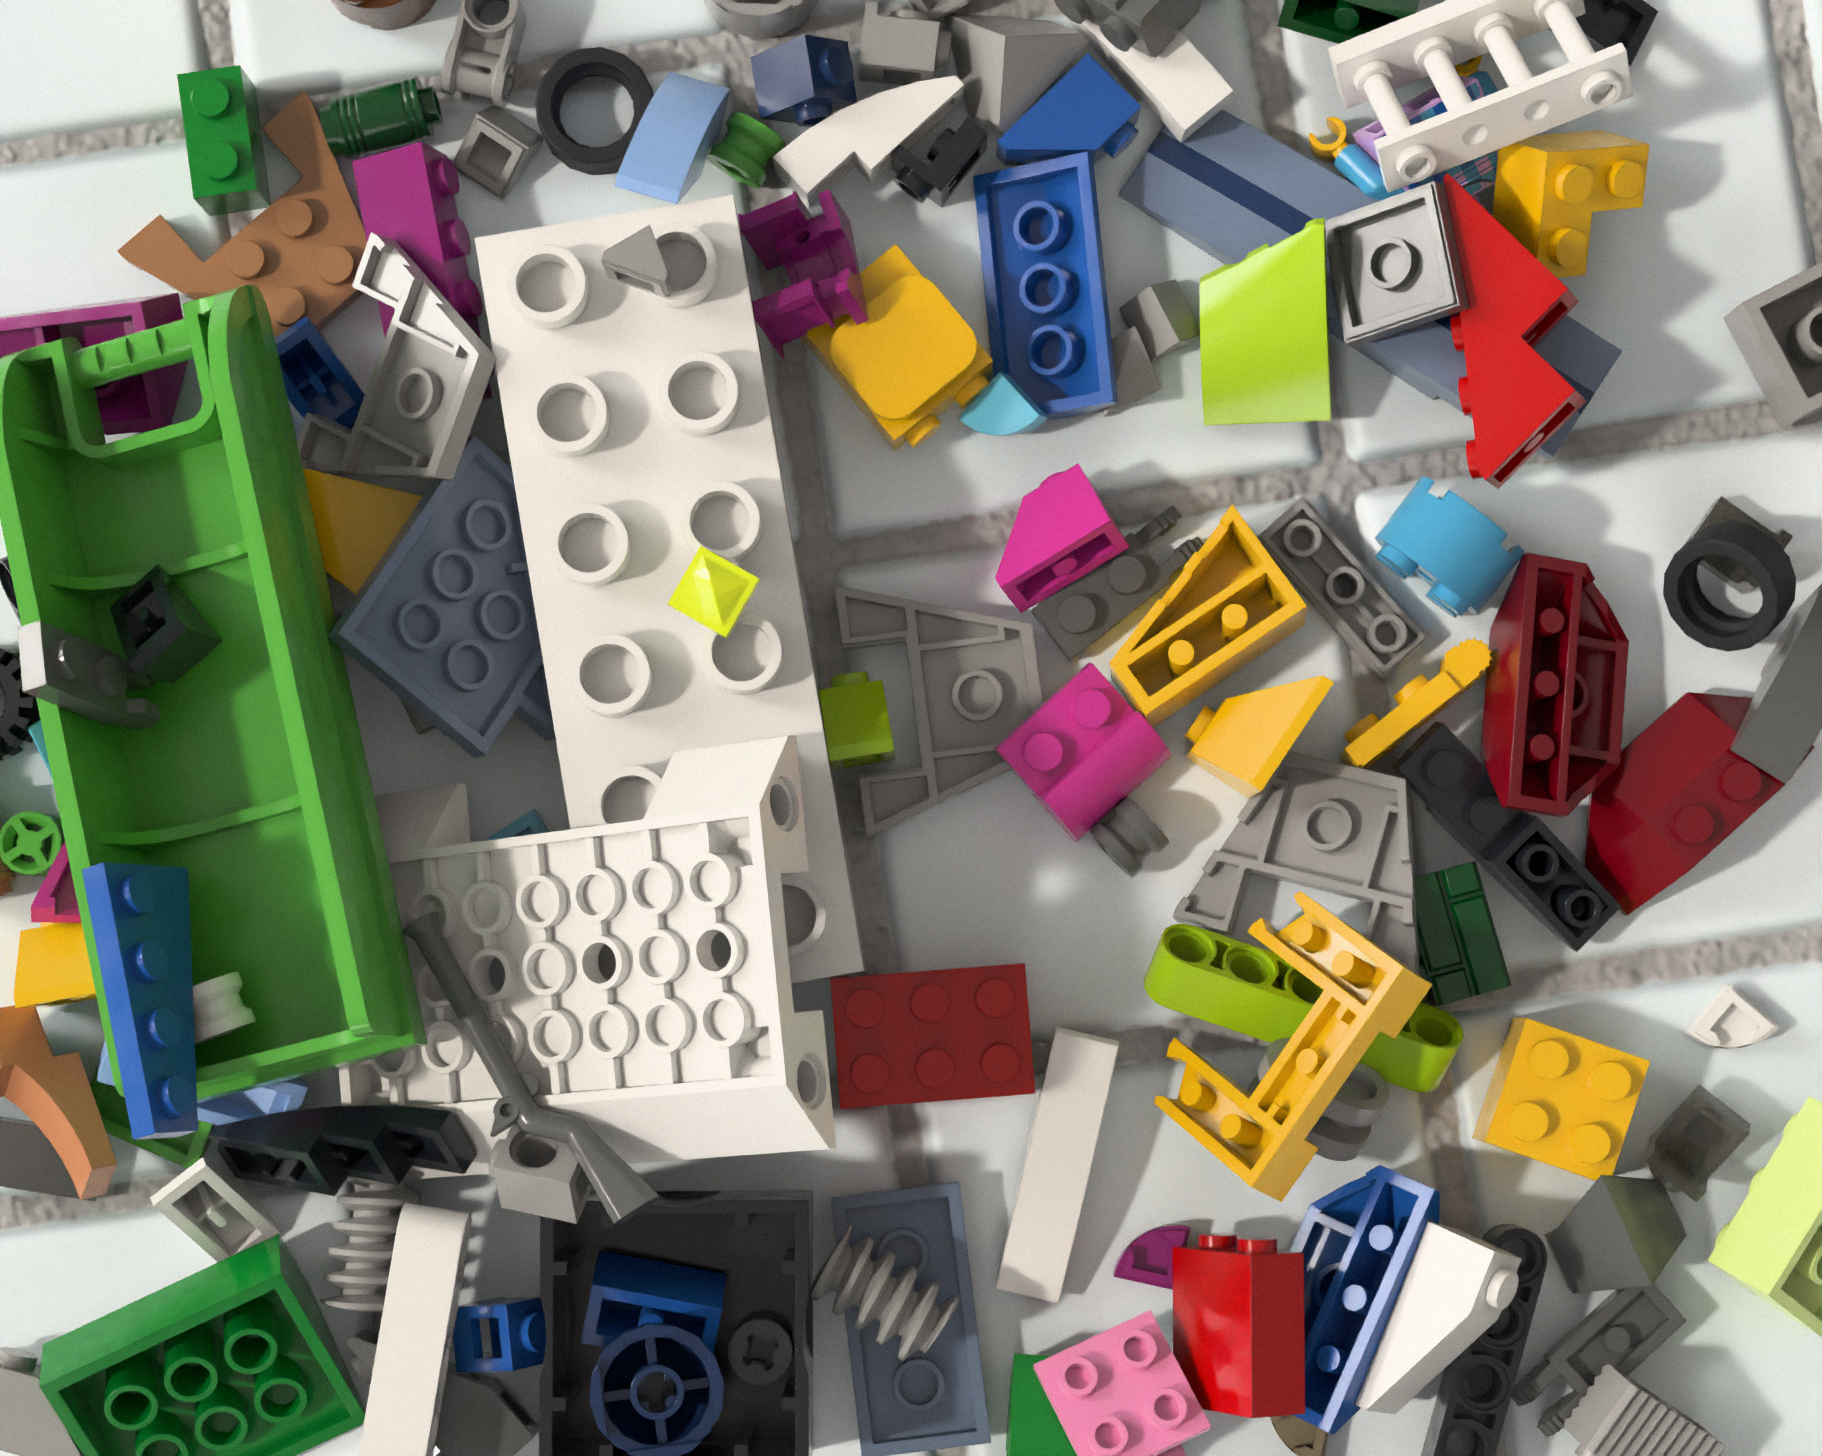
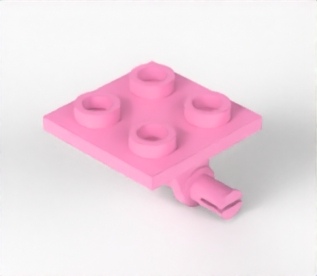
[1033,1310,1211,1456]

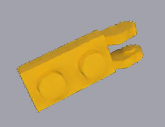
[1339,637,1492,770]

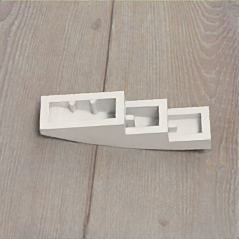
[995,1027,1119,1303]

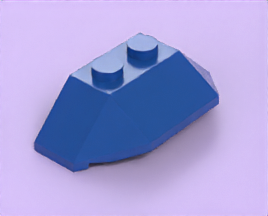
[1290,1165,1440,1435]

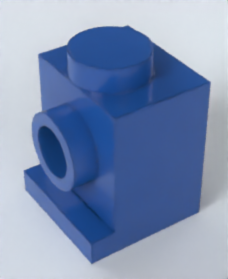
[453,1297,546,1372]

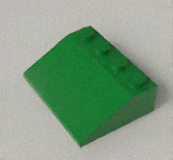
[39,1234,366,1456]

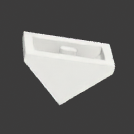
[150,1153,280,1262]

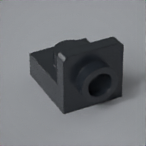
[891,117,987,207]

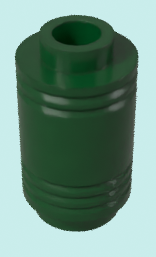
[320,76,443,160]

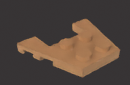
[117,92,367,338]

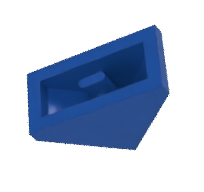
[275,316,365,429]

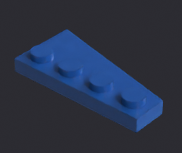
[82,862,198,1140]

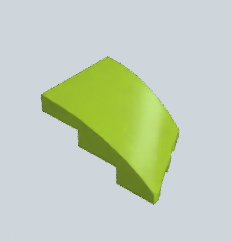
[1200,218,1332,425]

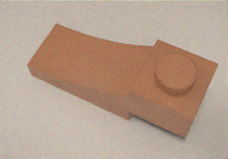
[0,1005,117,1200]

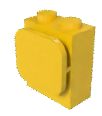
[801,244,993,451]

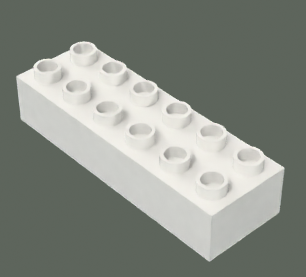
[475,195,866,985]

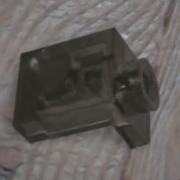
[1646,1084,1751,1202]

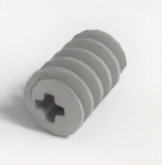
[320,1176,422,1312]
[810,1224,960,1361]

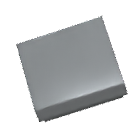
[601,224,673,298]
[1119,279,1200,363]

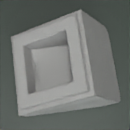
[452,106,544,200]

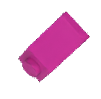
[995,464,1130,613]

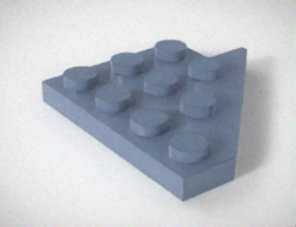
[327,435,556,758]

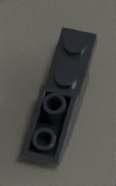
[1391,721,1622,952]

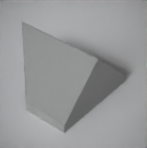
[944,13,1089,134]

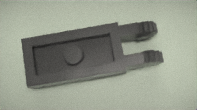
[1031,506,1204,661]
[17,620,160,730]
[1511,1284,1687,1437]

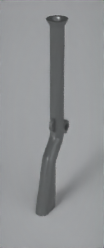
[402,912,661,1226]

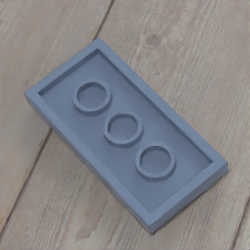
[831,1181,991,1456]

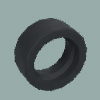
[535,47,654,175]
[1663,521,1796,652]

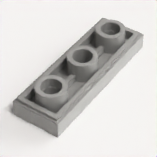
[1257,496,1431,681]

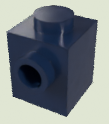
[750,34,857,127]

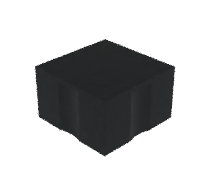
[539,1190,813,1456]

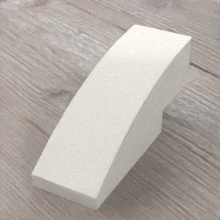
[1068,18,1234,143]
[773,75,964,208]

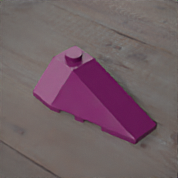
[0,293,188,435]

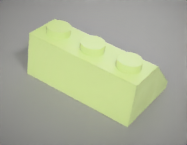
[1707,1096,1822,1337]

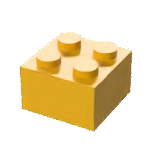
[1472,1017,1650,1181]

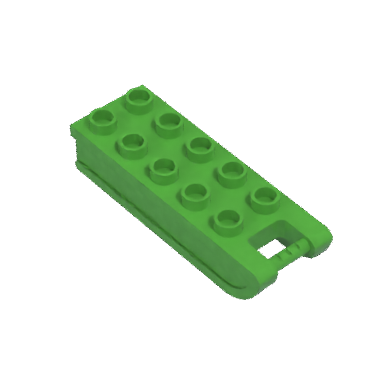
[0,284,428,1103]

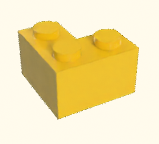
[1492,130,1650,278]

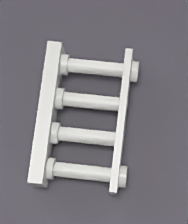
[1327,0,1633,193]

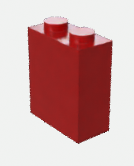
[1172,1233,1305,1418]

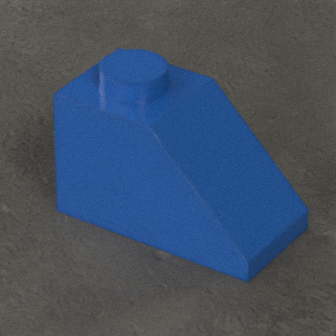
[996,53,1141,165]

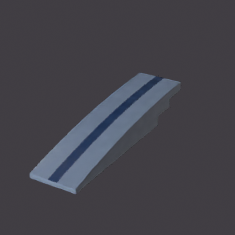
[1118,109,1622,461]

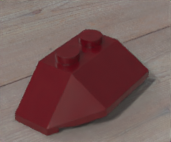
[1480,553,1629,817]
[1582,692,1814,916]

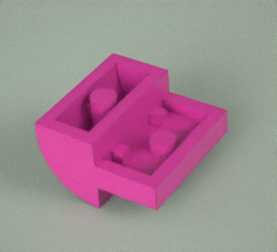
[994,663,1171,842]

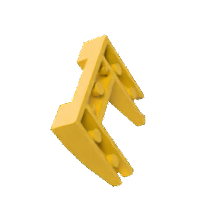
[1154,891,1432,1202]

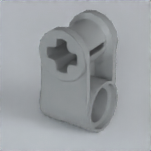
[441,0,526,108]

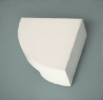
[1684,984,1779,1049]

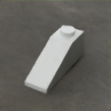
[1355,1221,1522,1414]

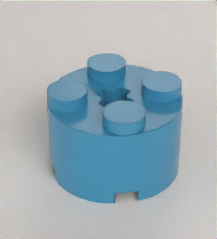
[1375,476,1525,618]

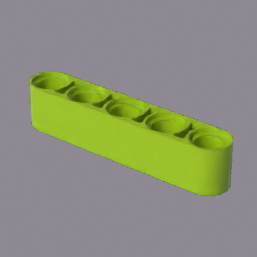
[1144,923,1464,1093]

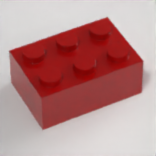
[830,963,1035,1109]

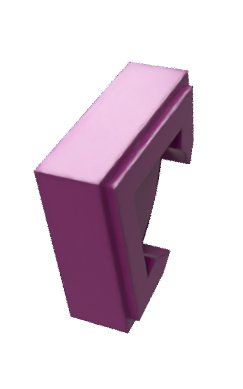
[1112,1224,1190,1290]

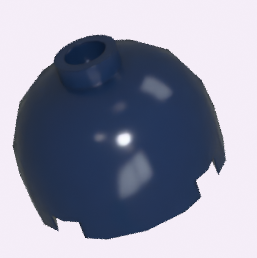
[589,1323,724,1456]

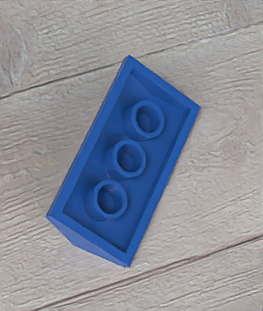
[973,151,1118,420]

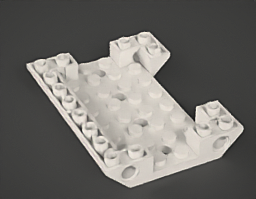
[338,736,836,1180]

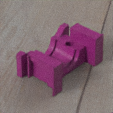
[738,189,869,358]

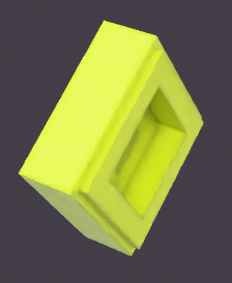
[667,546,760,639]

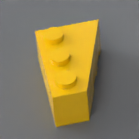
[1109,504,1307,728]

